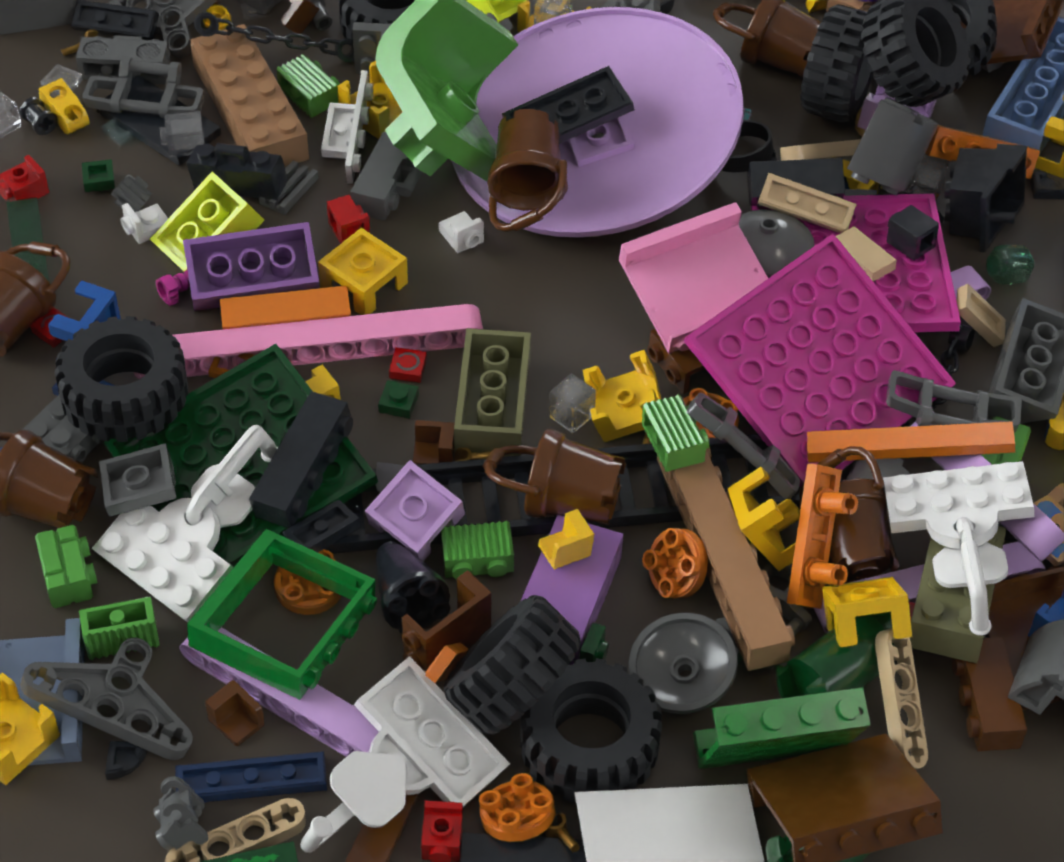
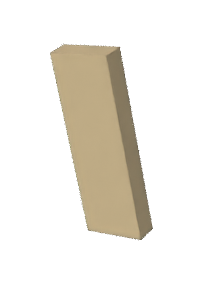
[757,173,857,233]

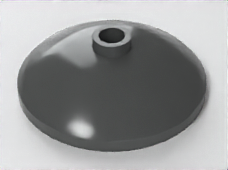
[739,209,814,278]
[629,613,737,714]

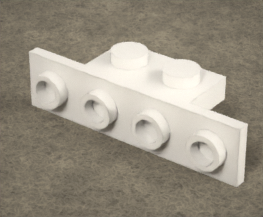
[321,70,373,184]

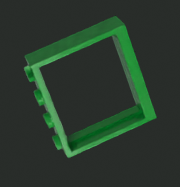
[187,529,378,700]

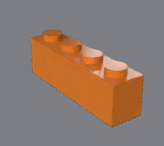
[220,286,351,329]

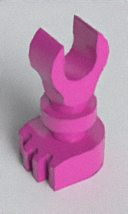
[155,271,190,306]

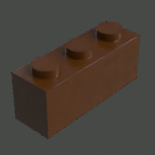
[952,637,1027,752]

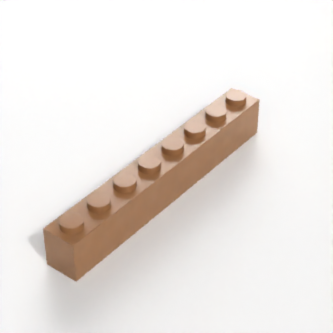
[657,447,795,671]

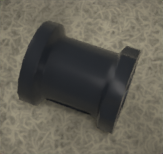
[19,97,58,135]

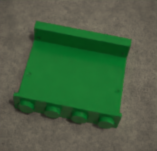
[693,688,870,769]

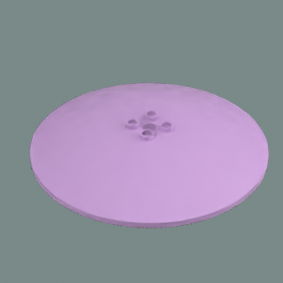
[451,7,744,237]

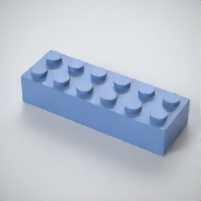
[982,17,1064,156]

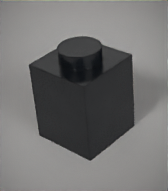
[886,205,939,261]

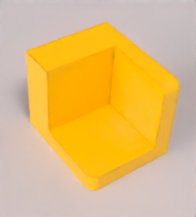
[538,509,595,569]

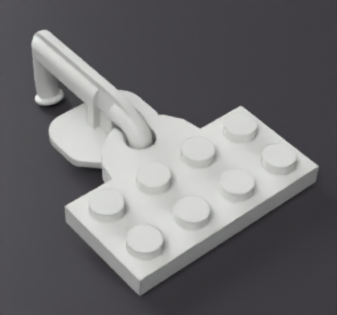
[91,425,278,623]
[883,461,1034,636]
[301,656,510,853]

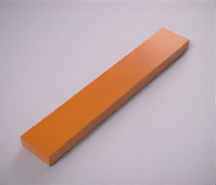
[807,421,1015,462]

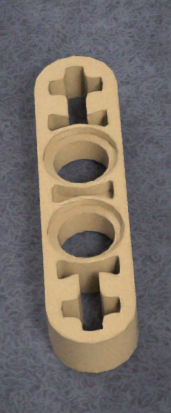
[780,139,861,161]
[875,628,928,769]
[165,798,306,862]

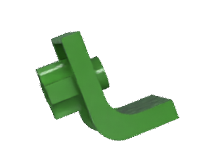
[376,0,518,182]

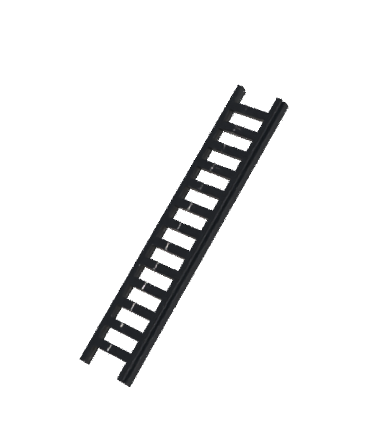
[325,434,800,554]

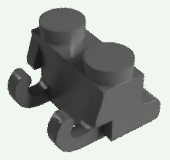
[153,776,208,850]

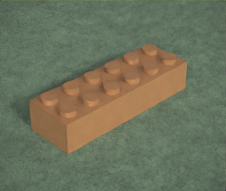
[190,24,309,167]

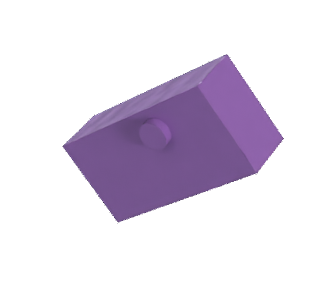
[183,222,319,311]
[521,515,623,665]

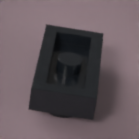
[282,500,360,552]

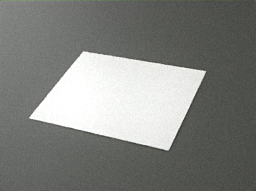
[575,784,765,862]

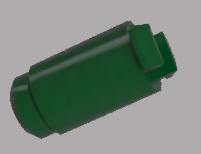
[775,612,895,698]

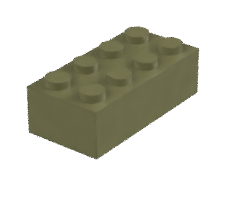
[454,328,531,457]
[910,526,1007,663]

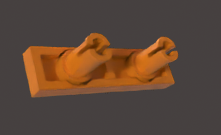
[925,125,1040,179]
[787,464,858,609]

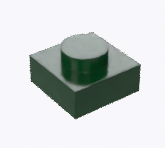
[82,159,115,192]
[378,380,419,419]
[580,622,610,662]

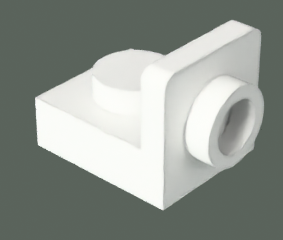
[120,203,168,244]
[439,211,484,253]

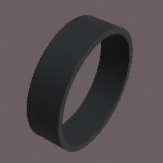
[722,120,774,173]

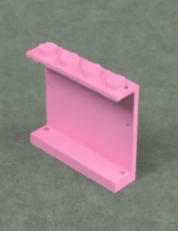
[619,202,768,354]

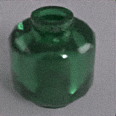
[986,244,1034,285]

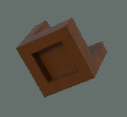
[281,0,320,34]
[413,420,455,465]
[205,680,265,746]

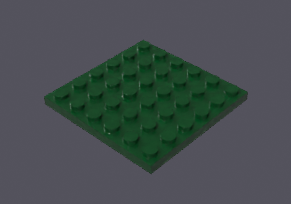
[104,344,378,567]

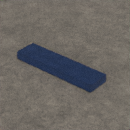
[175,751,327,802]

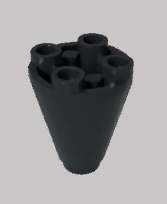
[376,541,451,634]

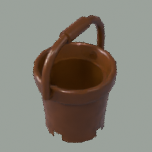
[713,0,821,78]
[487,109,568,232]
[0,241,70,357]
[483,428,626,525]
[0,430,98,528]
[798,446,900,584]

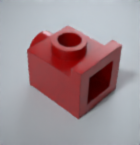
[0,155,49,209]
[327,195,370,244]
[421,801,463,862]

